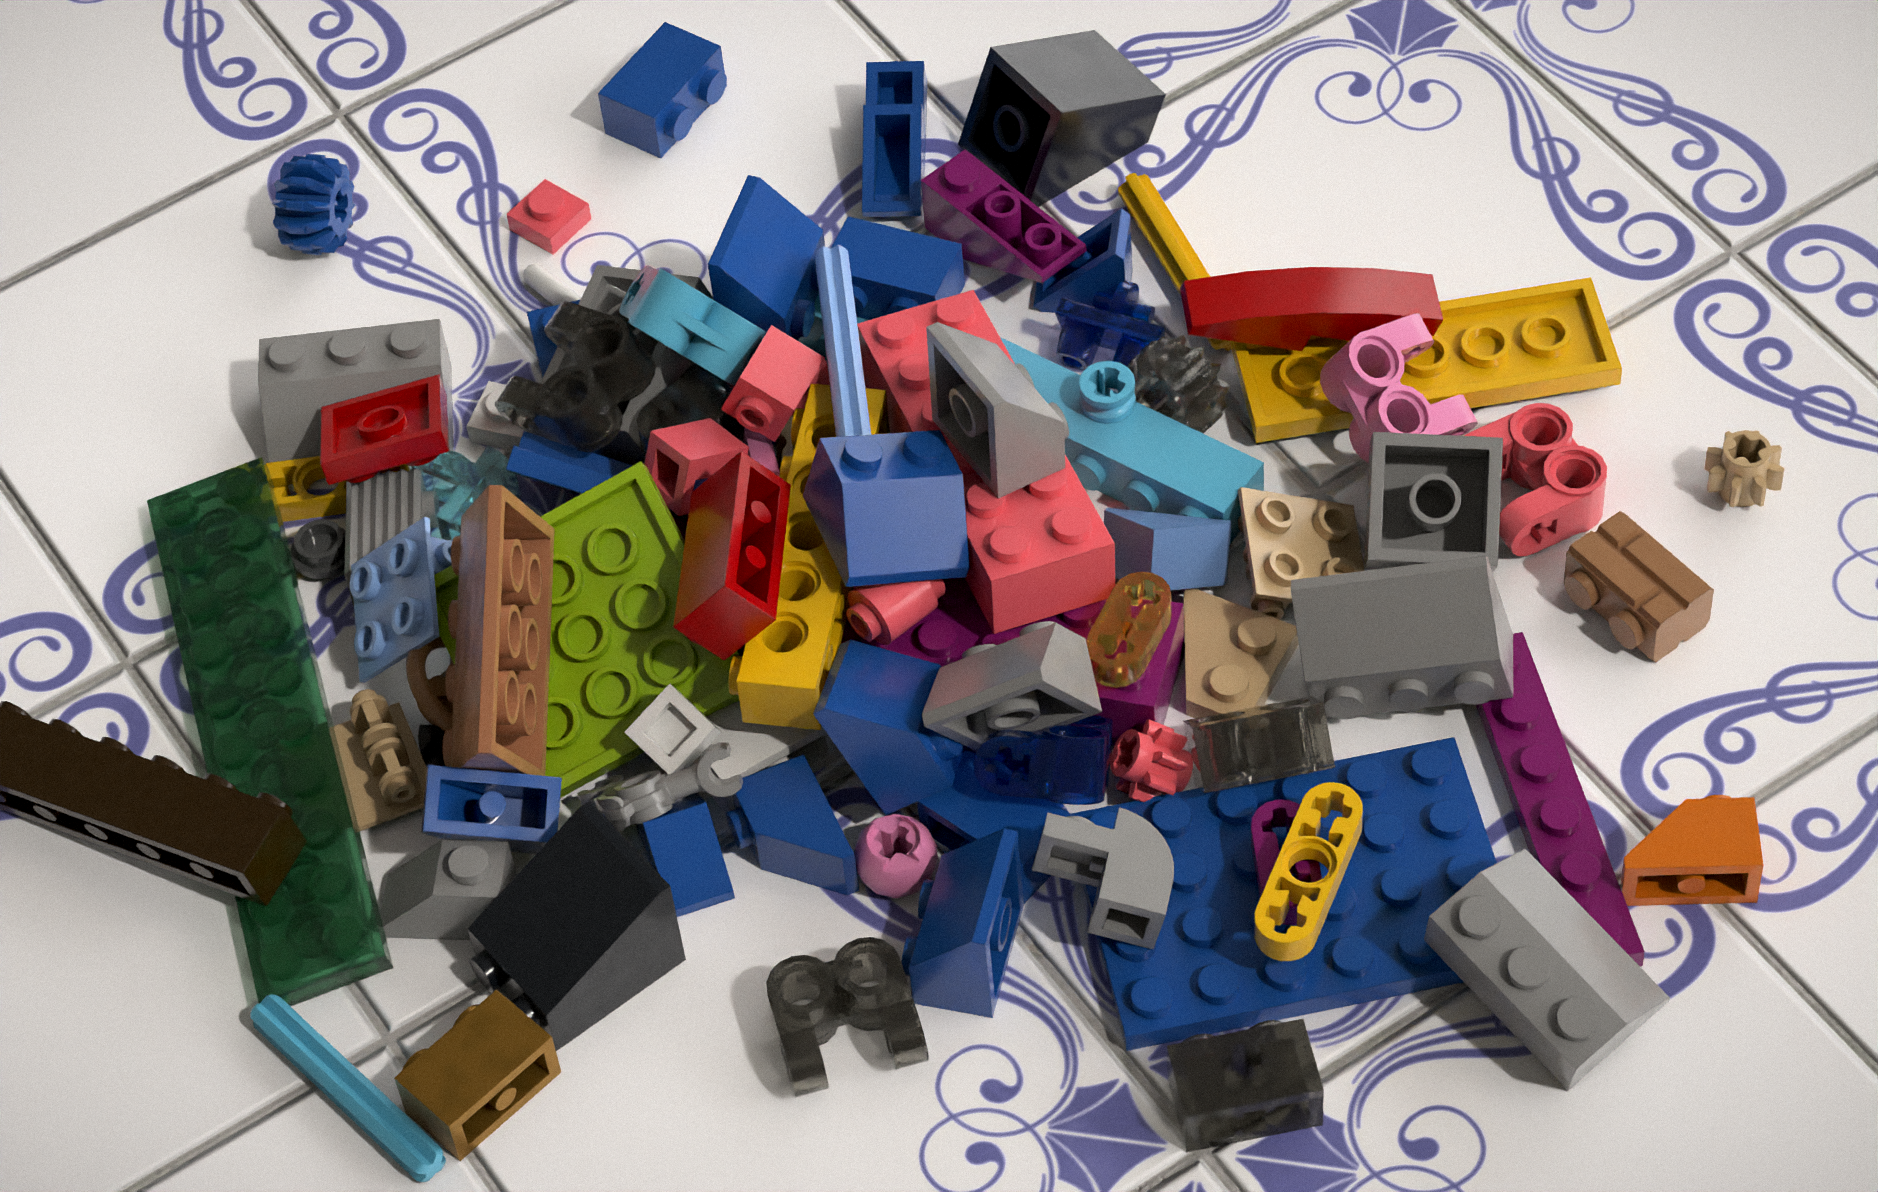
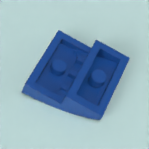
[506,431,633,494]

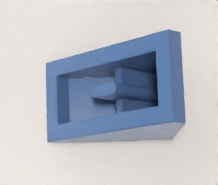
[1104,508,1232,592]

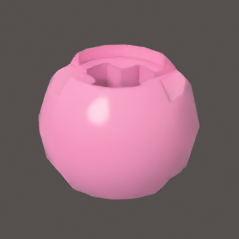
[854,813,938,898]

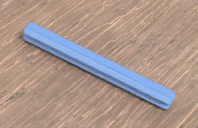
[815,245,871,437]

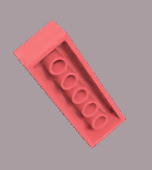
[857,290,1116,634]

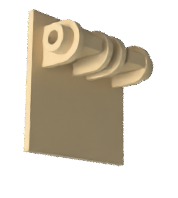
[1238,487,1365,620]
[277,689,427,848]

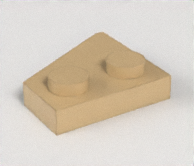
[1184,588,1299,737]

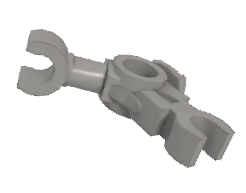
[577,742,743,831]

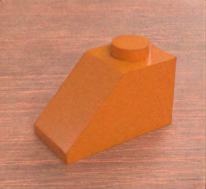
[1620,795,1764,906]

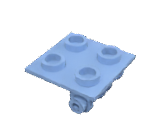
[350,517,453,683]

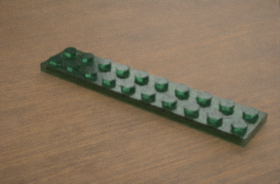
[147,457,394,1006]

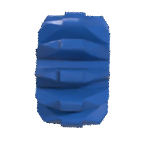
[271,154,356,255]

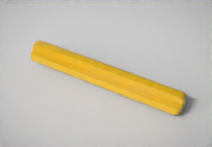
[1118,173,1232,351]

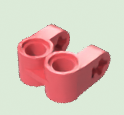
[1464,403,1607,556]

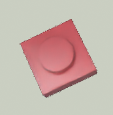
[506,179,592,255]

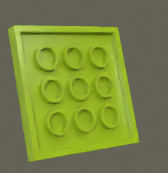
[434,461,743,798]

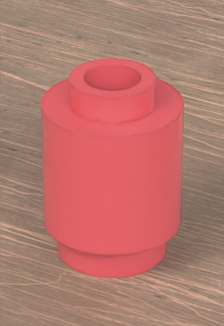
[846,579,945,645]

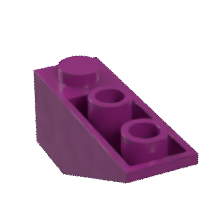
[921,149,1087,283]

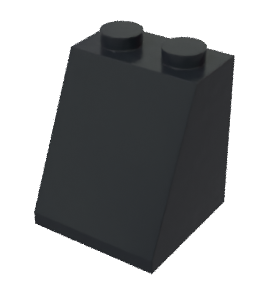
[958,30,1166,207]
[468,801,686,1051]

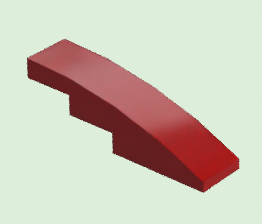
[1180,267,1443,351]

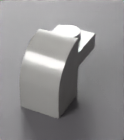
[1032,807,1174,949]

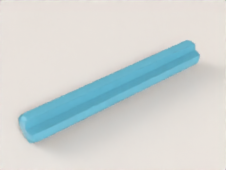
[250,994,446,1182]

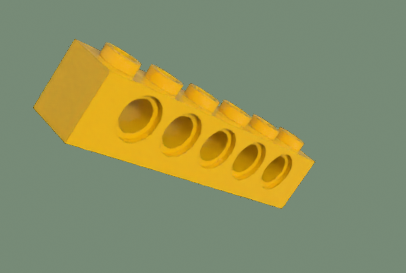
[729,384,890,730]

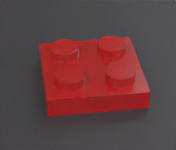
[320,374,449,485]

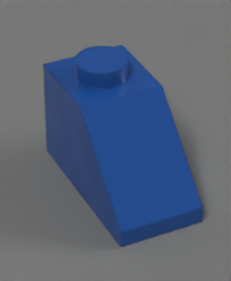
[726,754,860,896]
[421,765,562,854]

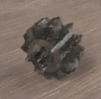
[1128,335,1230,434]

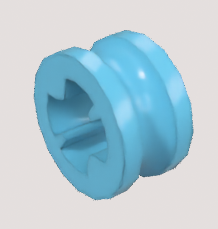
[1079,361,1136,424]

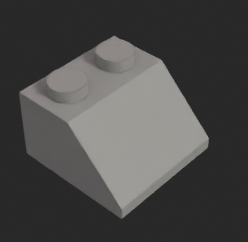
[926,322,1069,498]
[922,621,1102,756]

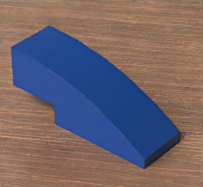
[862,61,927,217]

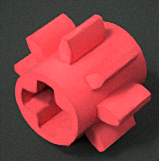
[1110,719,1193,802]

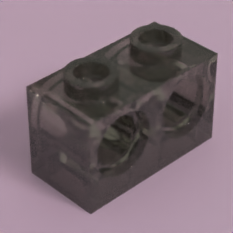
[1183,696,1335,793]

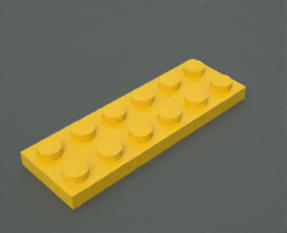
[1231,277,1622,443]

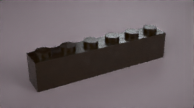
[0,701,307,907]

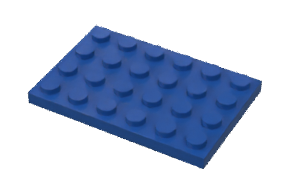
[1071,737,1497,1051]

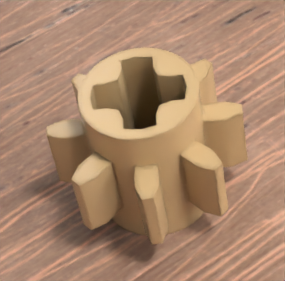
[1704,430,1785,508]

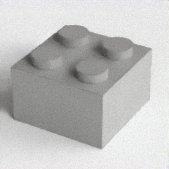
[1364,432,1503,573]

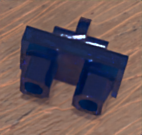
[1055,280,1172,387]

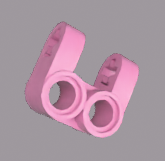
[1320,314,1478,463]

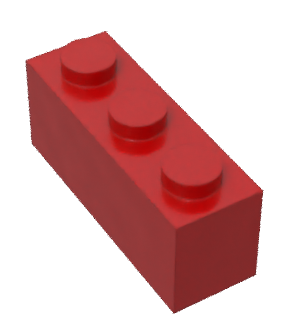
[673,451,791,661]

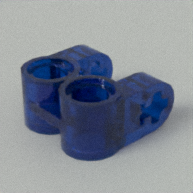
[973,714,1113,805]

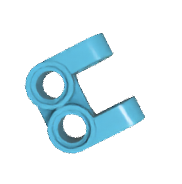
[619,265,767,386]

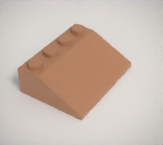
[443,485,555,776]

